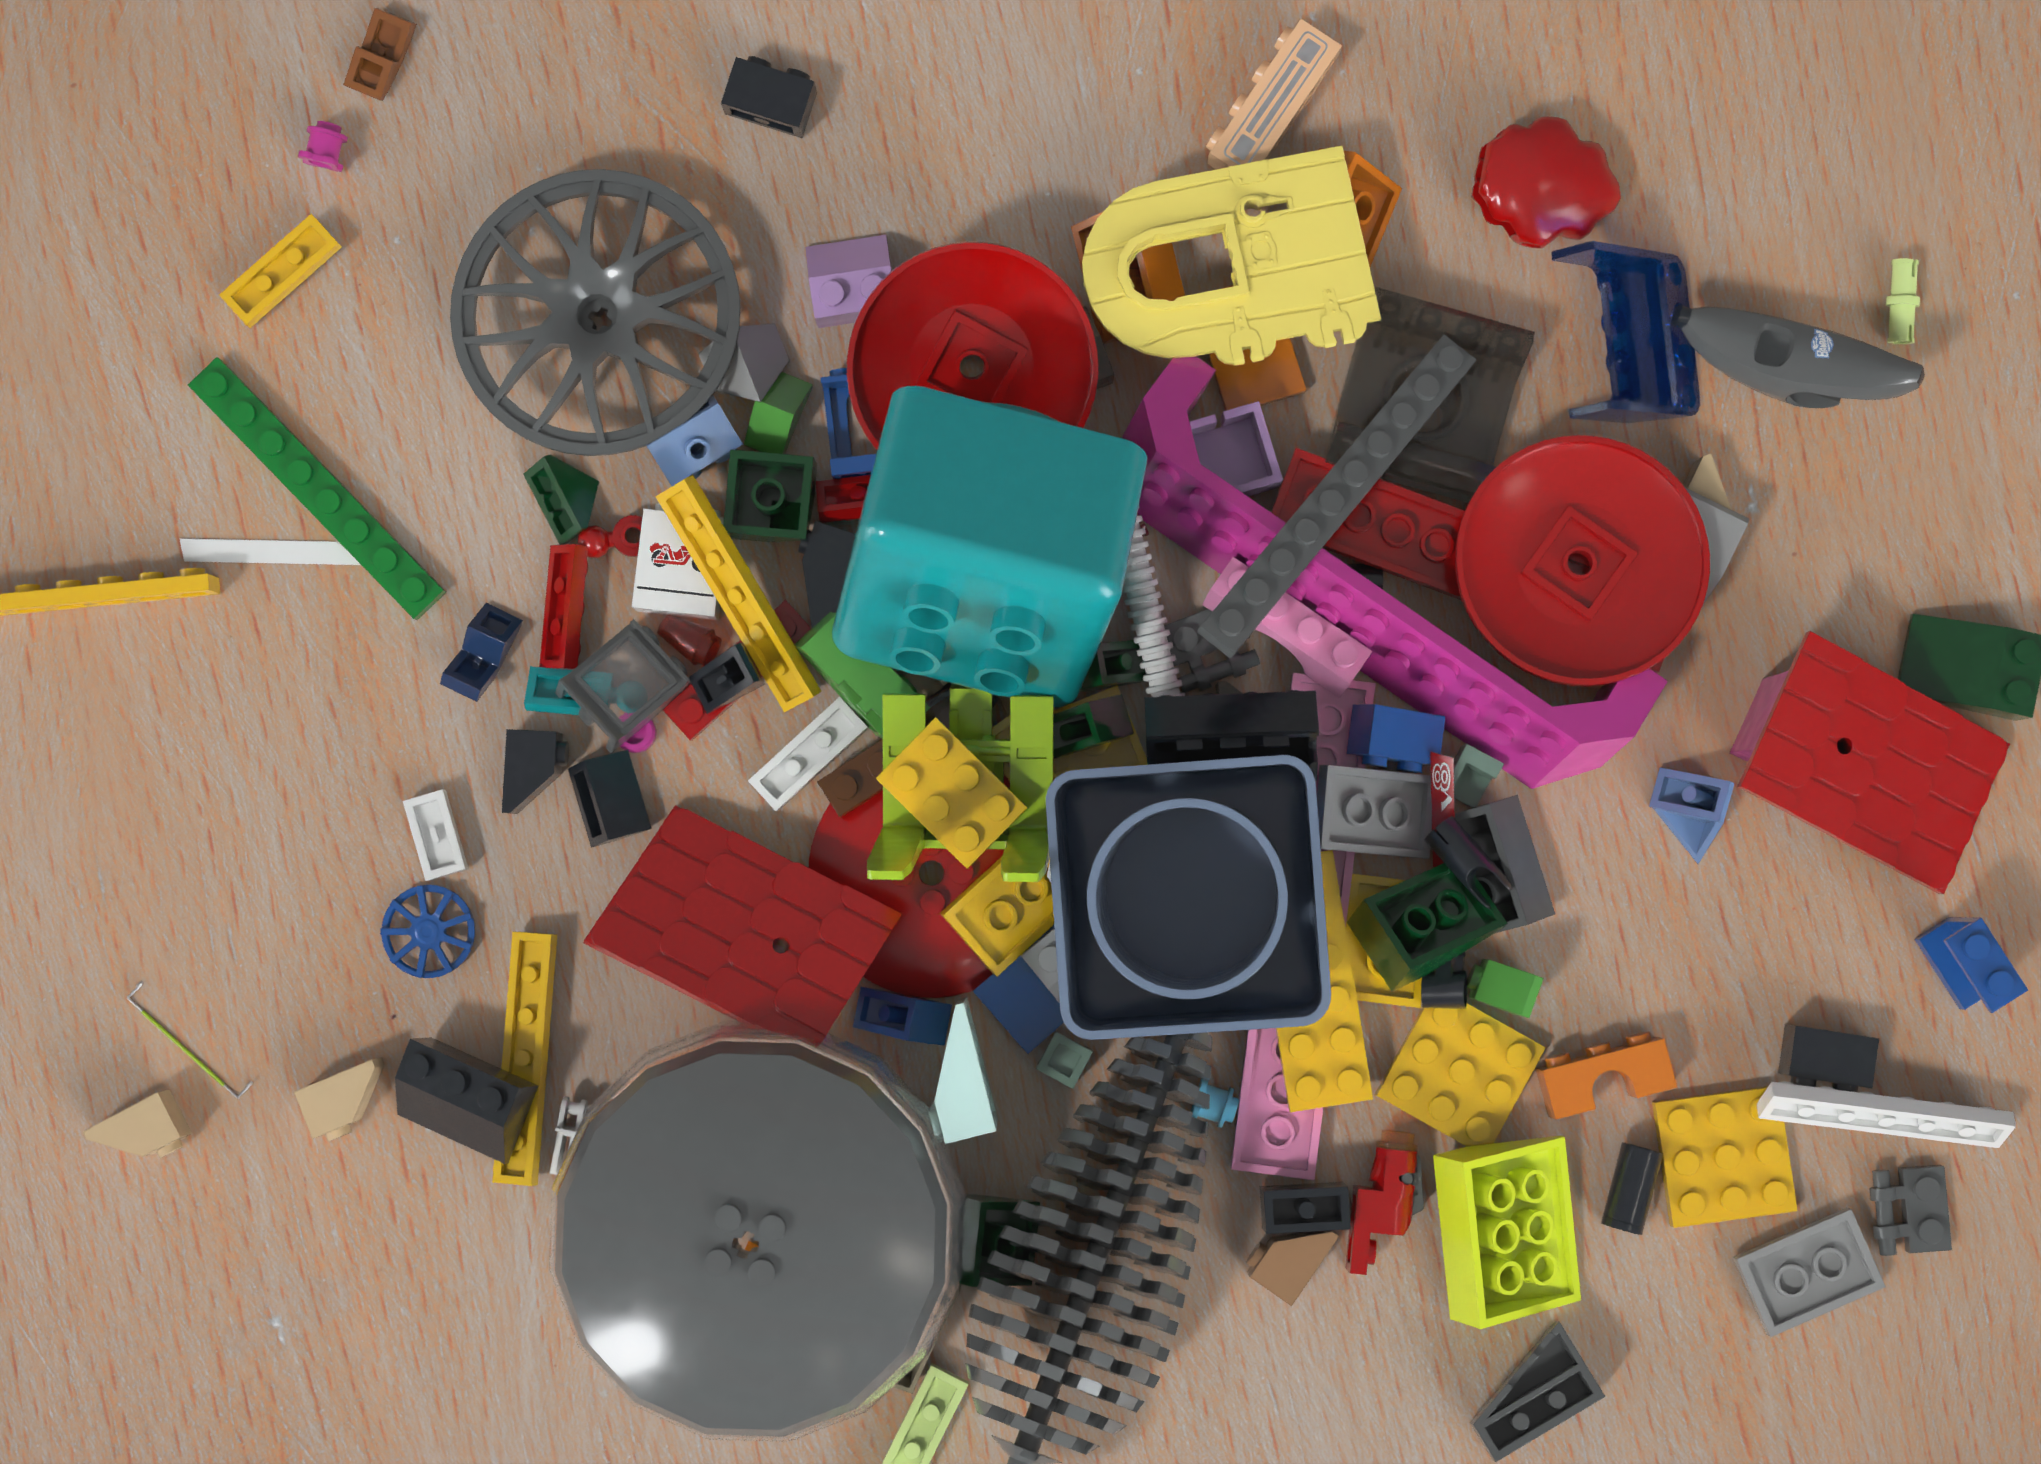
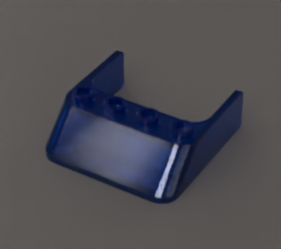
[1551,241,1700,423]

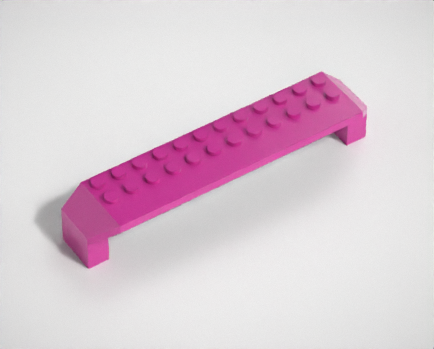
[1122,356,1668,789]

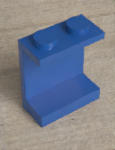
[1914,917,2028,1013]

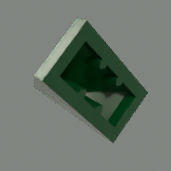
[523,455,599,545]

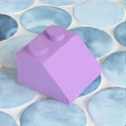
[806,235,892,328]

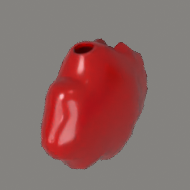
[1471,116,1621,248]

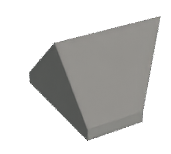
[698,323,790,402]

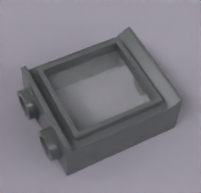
[555,619,690,753]

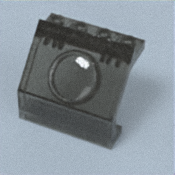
[1325,286,1535,503]

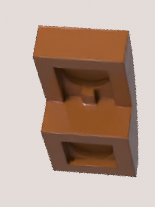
[343,8,417,101]

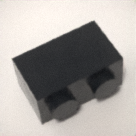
[721,56,817,138]
[1778,1024,1879,1092]
[1260,1182,1351,1234]

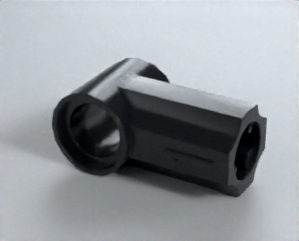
[1421,952,1468,1009]

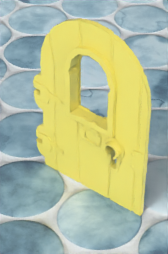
[1082,146,1381,366]

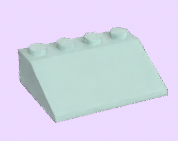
[929,997,998,1144]

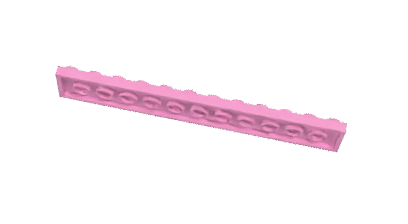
[1230,673,1376,1180]

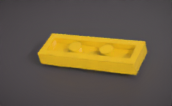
[219,213,342,328]

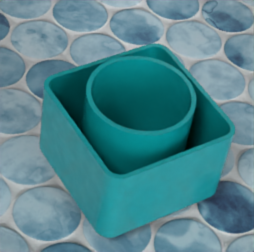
[832,386,1147,708]

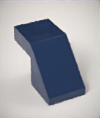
[440,603,523,702]

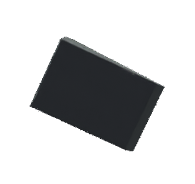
[688,643,765,714]

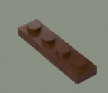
[817,695,950,818]

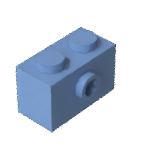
[646,395,743,486]

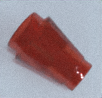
[657,614,722,666]

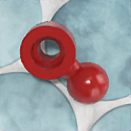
[577,515,642,558]

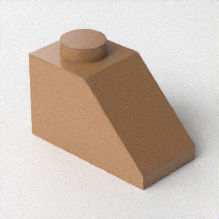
[1246,1230,1339,1306]

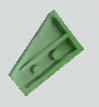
[794,612,930,738]

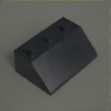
[395,1037,539,1164]

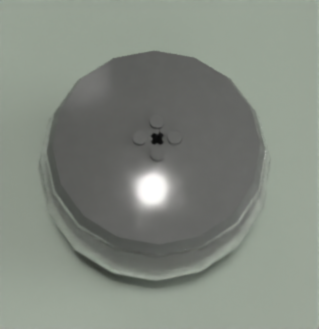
[549,1021,966,1442]

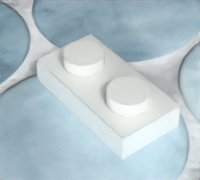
[403,789,468,881]

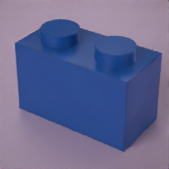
[1347,704,1445,773]

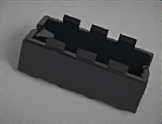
[1144,690,1319,781]

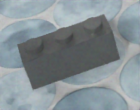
[1455,795,1555,933]

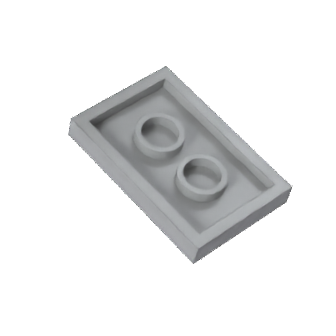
[1317,765,1432,859]
[1733,1207,1886,1337]

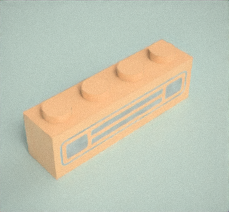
[1206,19,1342,169]

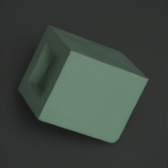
[1454,744,1504,808]
[1036,1031,1093,1089]

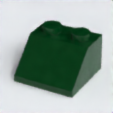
[945,1194,1040,1287]

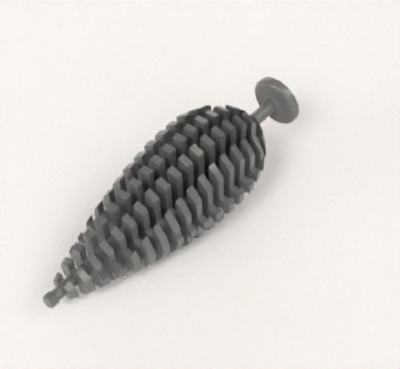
[965,1032,1212,1464]

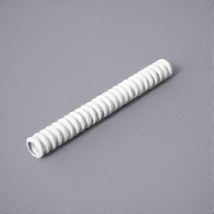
[1122,506,1185,697]

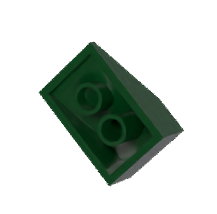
[1898,614,2041,721]
[1347,863,1508,991]

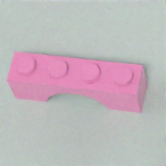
[1202,557,1372,698]

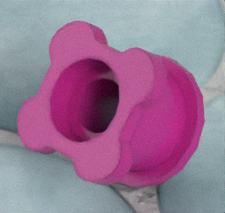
[298,121,348,172]

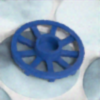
[380,885,475,978]

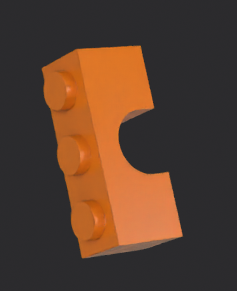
[1535,1032,1678,1120]

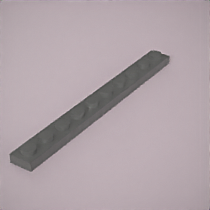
[1197,335,1476,659]

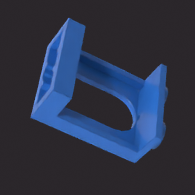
[820,368,876,479]

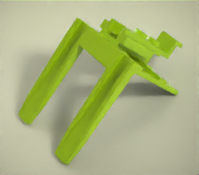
[867,683,1054,882]

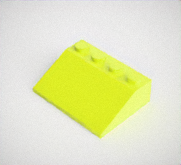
[1433,1136,1581,1329]

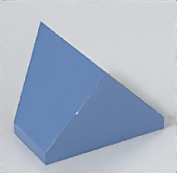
[1649,767,1735,864]

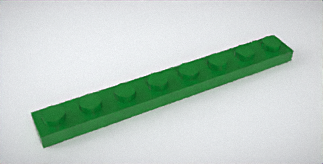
[188,357,446,620]

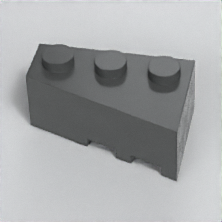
[1470,1321,1605,1462]

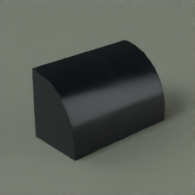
[568,750,652,848]

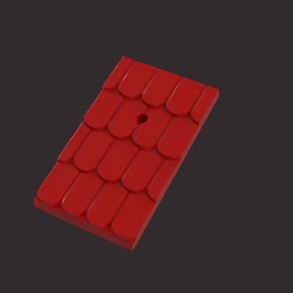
[1730,631,2010,894]
[583,805,902,1052]

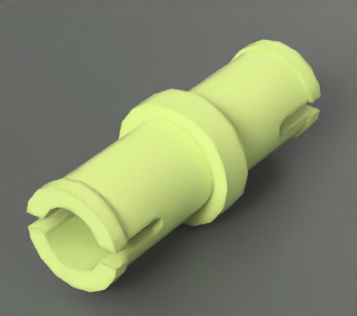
[1886,258,1920,344]

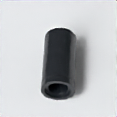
[1601,1142,1663,1235]

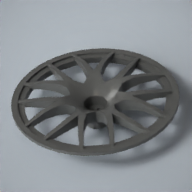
[450,169,741,456]

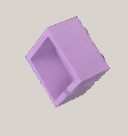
[1190,401,1283,497]

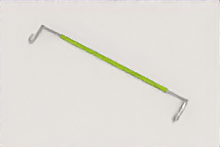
[127,981,253,1099]

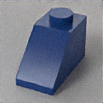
[853,987,952,1046]

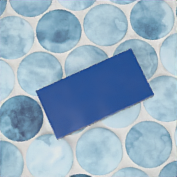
[973,925,1064,1054]

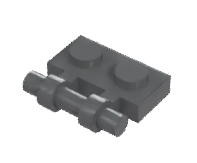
[1164,609,1260,693]
[1869,1165,1952,1256]

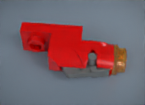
[1345,1130,1424,1275]

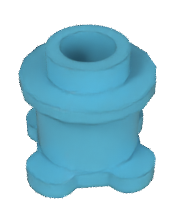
[1190,1078,1240,1128]

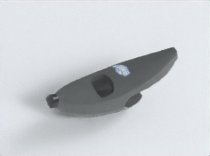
[1670,305,1925,408]

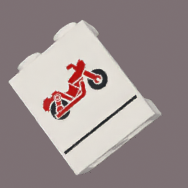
[632,503,724,621]

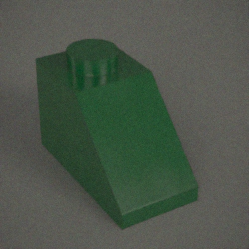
[1080,640,1146,692]
[1053,694,1134,759]

